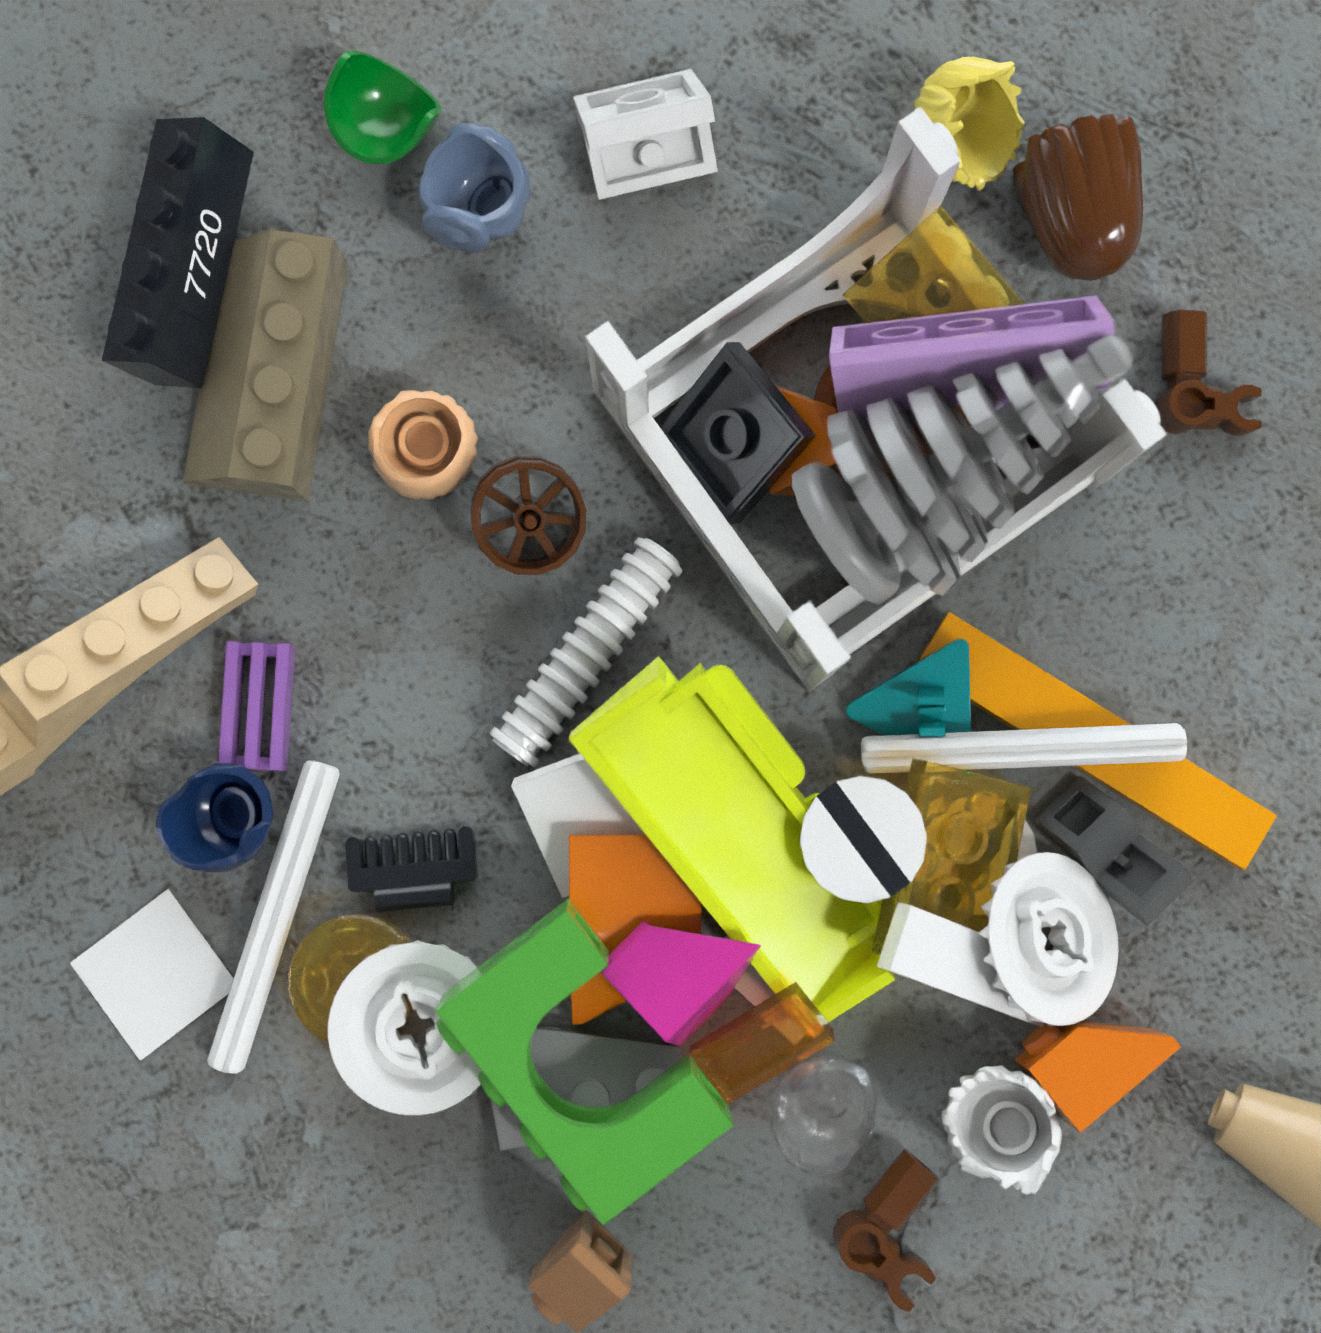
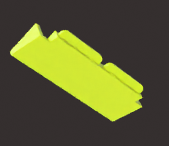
[569,656,901,1035]

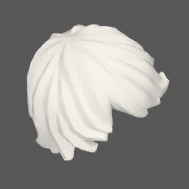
[942,1065,1062,1194]

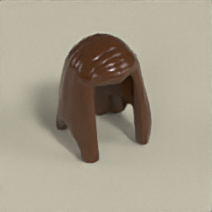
[1013,114,1143,281]

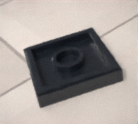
[660,342,816,525]

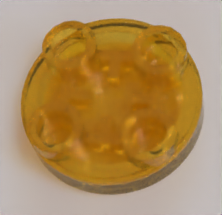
[288,913,413,1042]

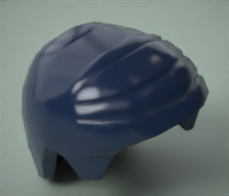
[155,763,274,872]

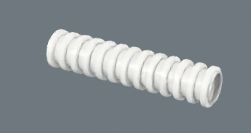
[490,537,682,767]

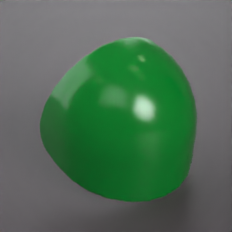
[324,51,441,164]

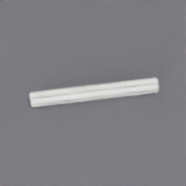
[861,723,1187,774]
[207,760,340,1074]

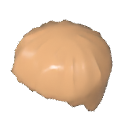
[368,390,478,500]

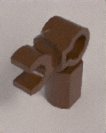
[1155,309,1262,436]
[833,1148,940,1312]

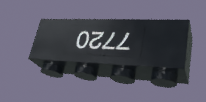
[101,117,254,388]

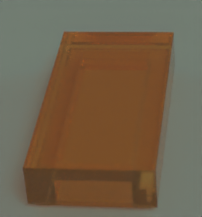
[689,982,835,1104]

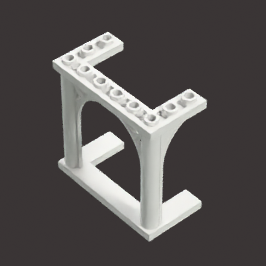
[585,107,1167,692]

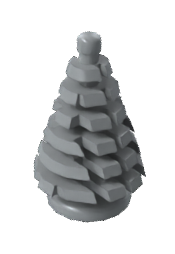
[792,334,1132,605]

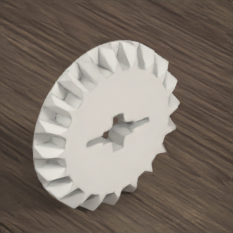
[979,852,1119,1026]
[328,940,481,1115]

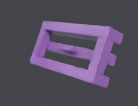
[218,641,295,771]

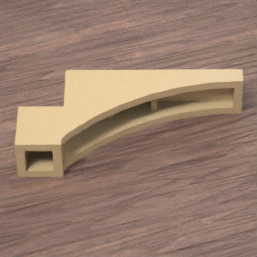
[0,537,259,796]

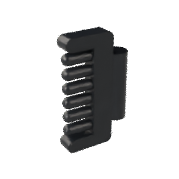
[345,826,478,912]

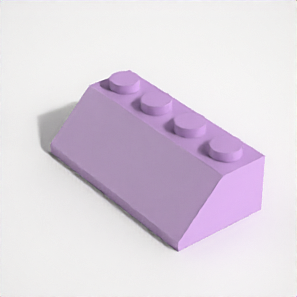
[829,296,1114,423]

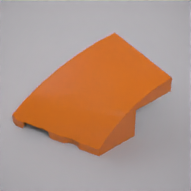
[569,835,701,1025]

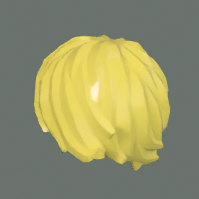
[914,57,1025,191]

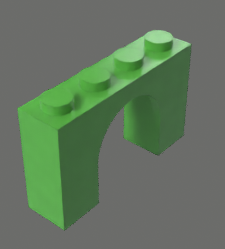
[435,898,733,1225]

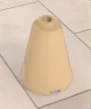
[1208,1084,1321,1230]

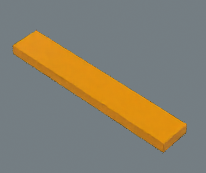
[916,612,1277,870]

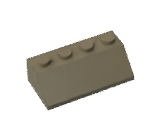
[183,229,348,502]

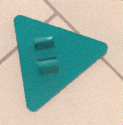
[846,638,971,776]

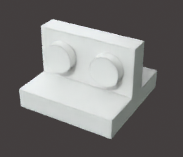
[573,69,718,200]

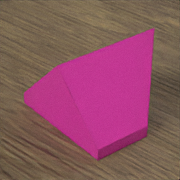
[600,920,761,1046]

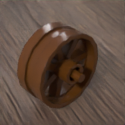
[471,455,587,575]

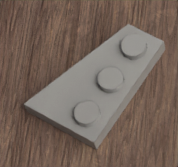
[491,1025,682,1151]

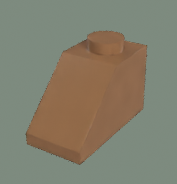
[528,1210,633,1333]

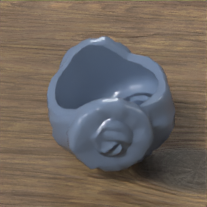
[419,123,531,254]

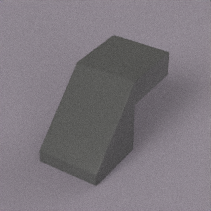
[1035,776,1193,926]

